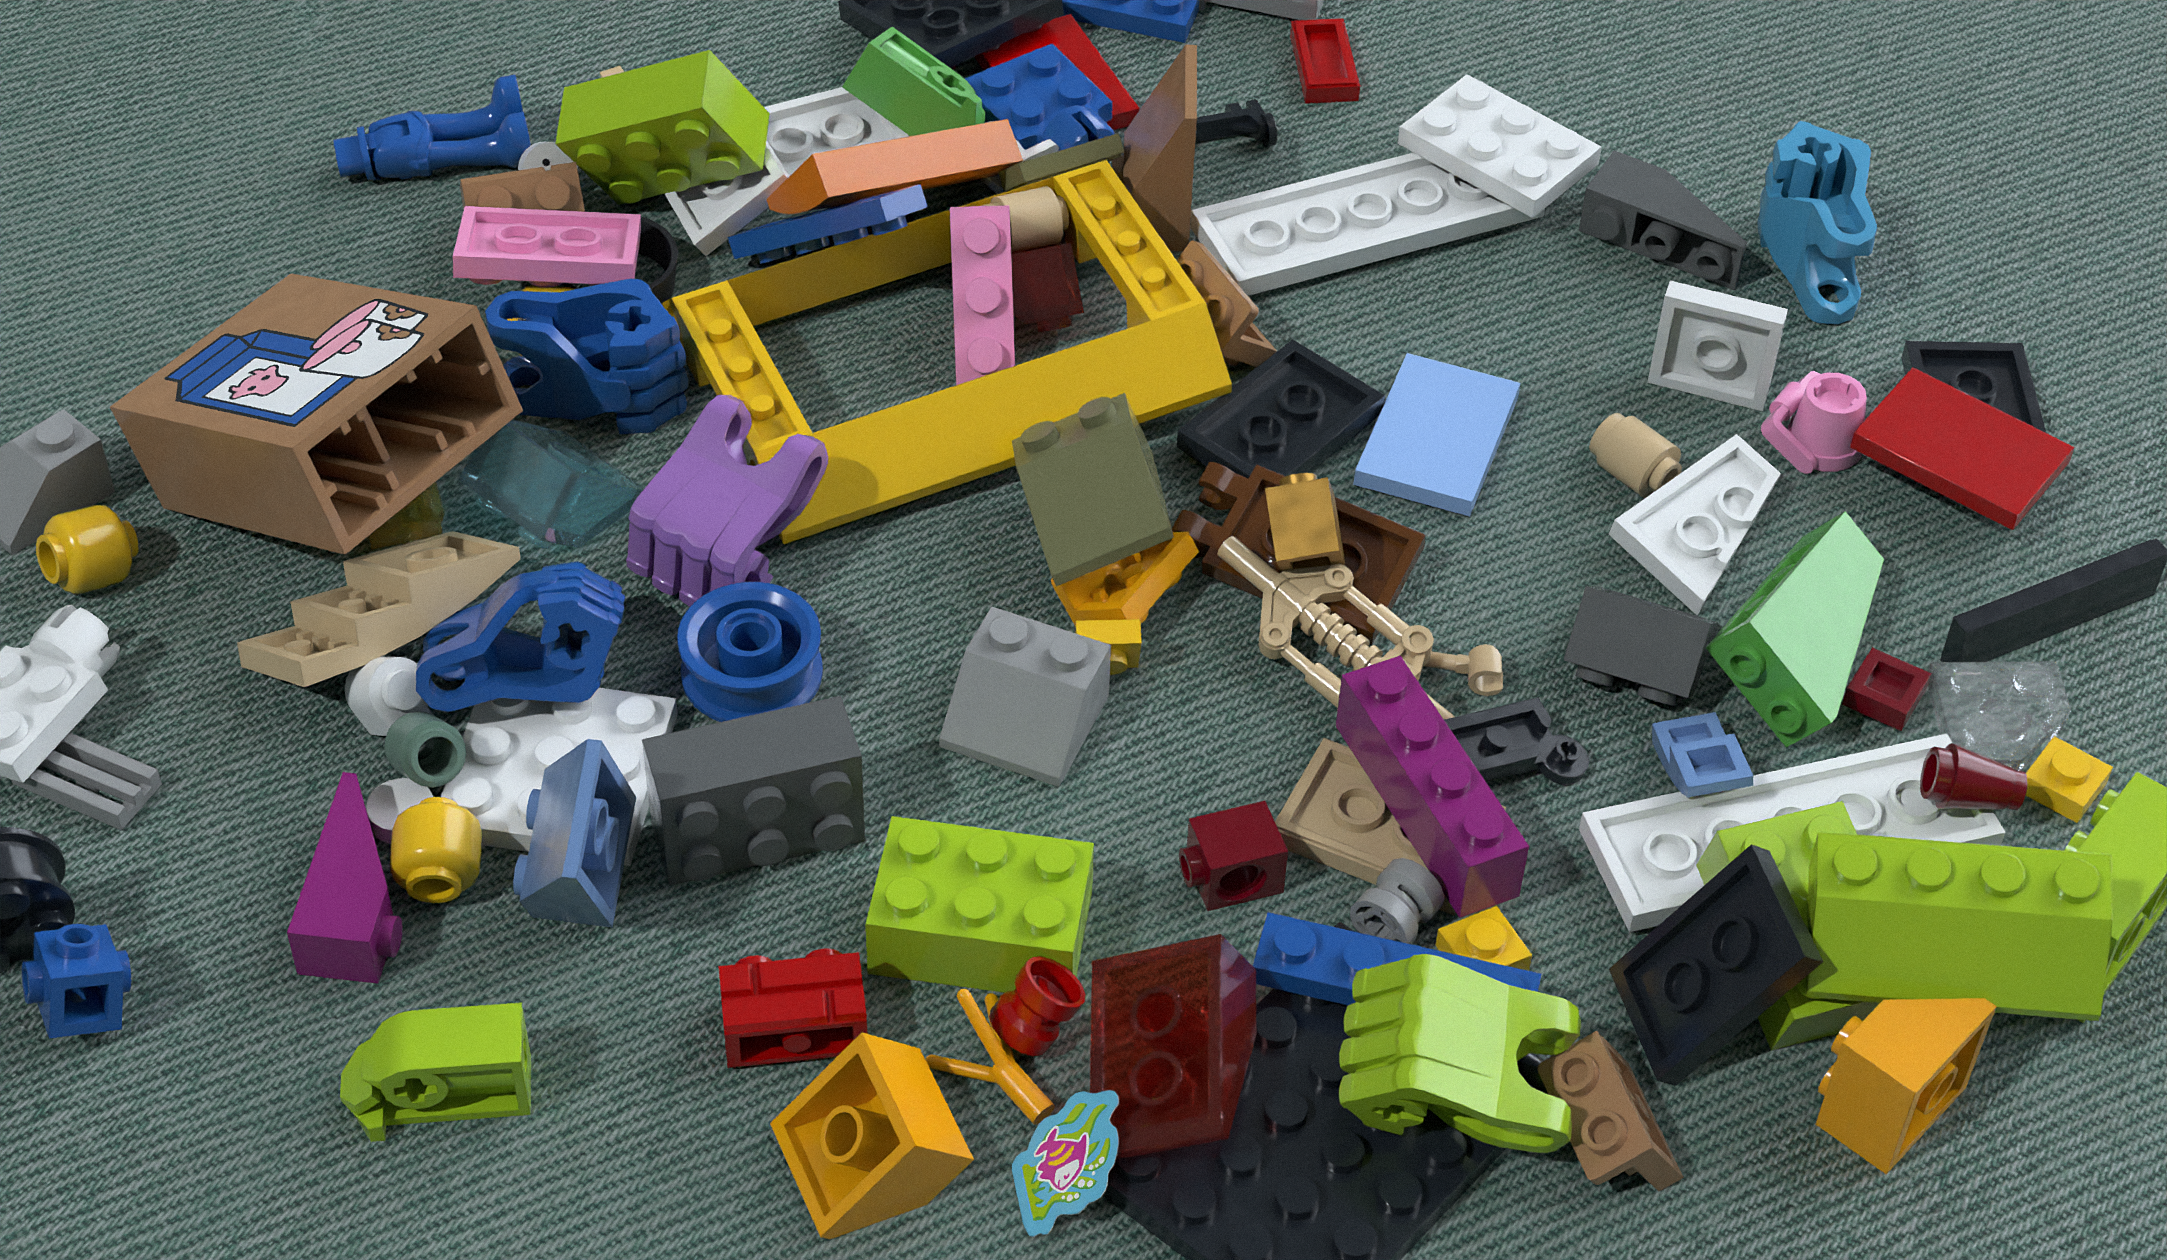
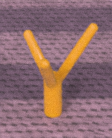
[925,989,1055,1125]

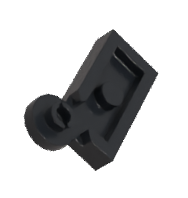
[1444,697,1589,785]

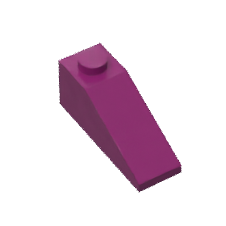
[287,772,402,984]

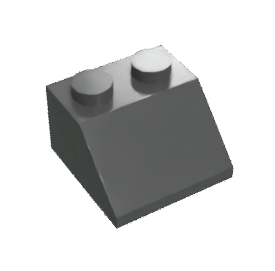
[1563,586,1720,706]

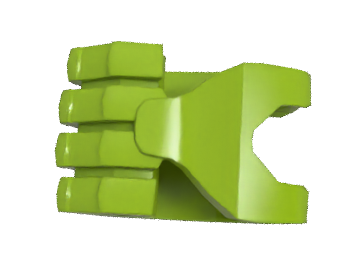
[1339,954,1581,1153]

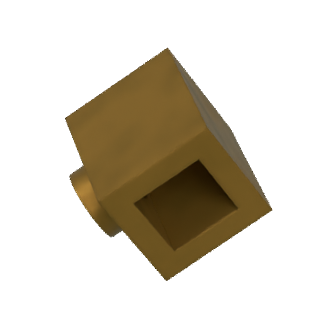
[1265,473,1345,573]

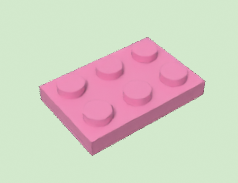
[453,206,641,287]

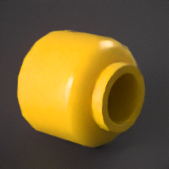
[36,505,139,594]
[390,797,482,903]

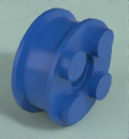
[677,582,823,722]

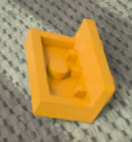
[1051,532,1199,626]

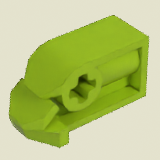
[340,1002,531,1142]

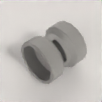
[1350,858,1444,944]

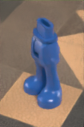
[333,74,531,180]

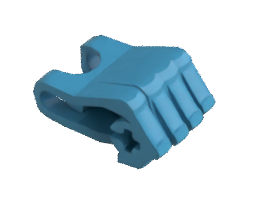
[1757,121,1877,324]

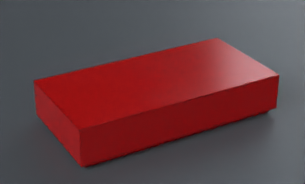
[1290,18,1360,104]

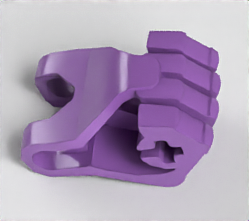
[626,395,828,607]

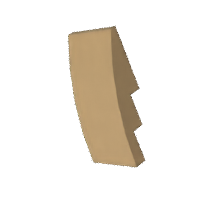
[237,531,521,687]

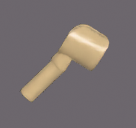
[1425,644,1503,696]

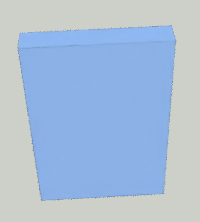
[1353,353,1520,517]

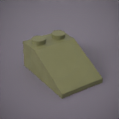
[1012,393,1174,586]

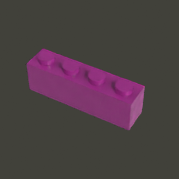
[1336,655,1529,918]

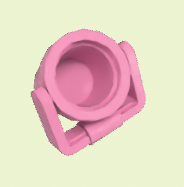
[1761,371,1867,474]

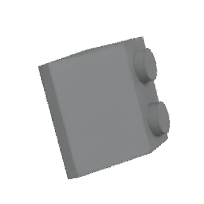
[939,606,1111,787]

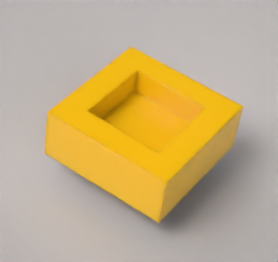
[1075,619,1142,675]
[2026,736,2113,823]
[1435,906,1532,971]

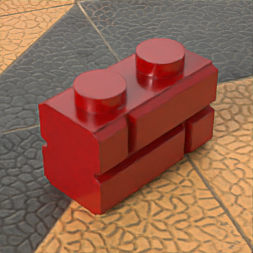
[718,948,868,1068]

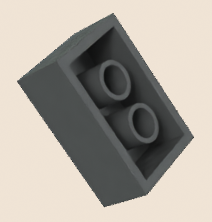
[642,696,865,886]

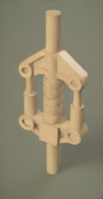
[1217,536,1455,720]

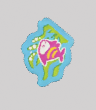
[1012,1090,1119,1237]

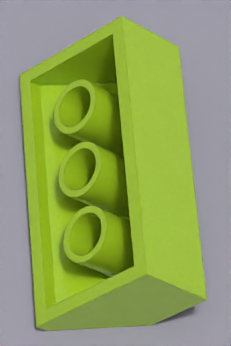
[1806,832,2113,1021]

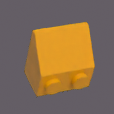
[1815,998,1997,1174]
[770,1032,974,1239]

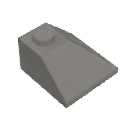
[0,409,115,555]

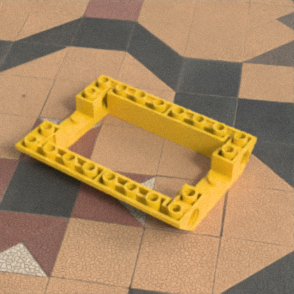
[661,160,1232,544]

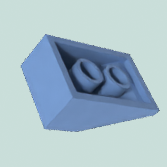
[513,739,636,928]

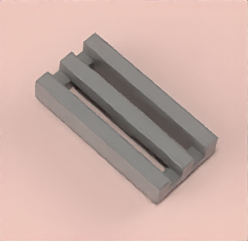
[11,732,162,830]

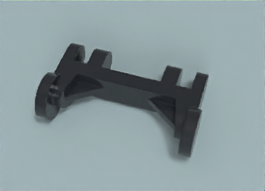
[1195,99,1277,147]

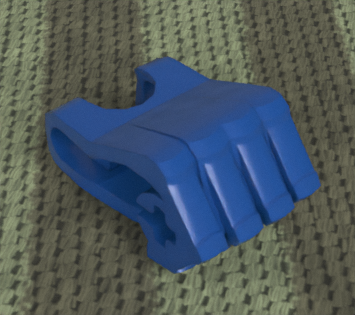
[485,279,688,434]
[416,561,625,712]

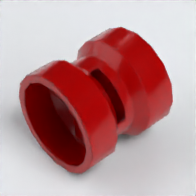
[989,956,1086,1056]

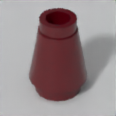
[1920,743,2027,810]

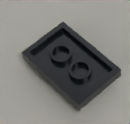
[1177,339,1385,478]
[1901,341,2046,433]
[1609,844,1823,1086]

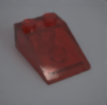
[1090,934,1256,1159]

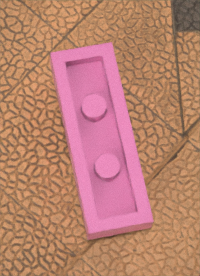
[950,205,1015,385]

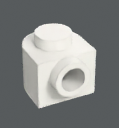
[345,657,433,736]

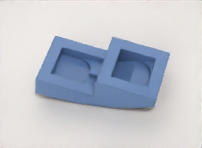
[1652,712,1753,797]

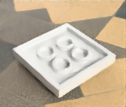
[441,688,678,866]

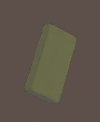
[998,133,1124,192]

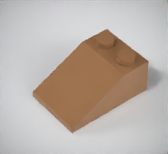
[1112,45,1197,251]

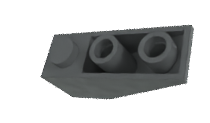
[1579,150,1747,290]

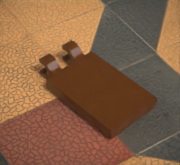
[1172,462,1426,645]

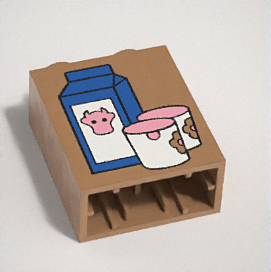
[110,274,523,555]

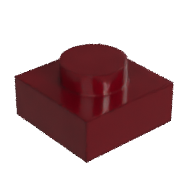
[1842,647,1932,731]

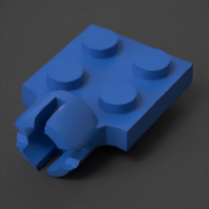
[965,44,1115,163]

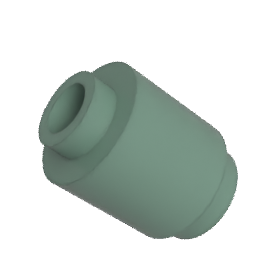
[385,712,466,787]

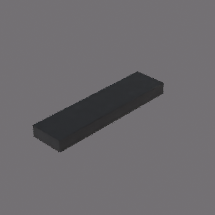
[1940,538,2167,675]

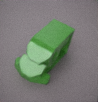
[842,27,985,136]

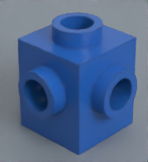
[22,924,131,1038]

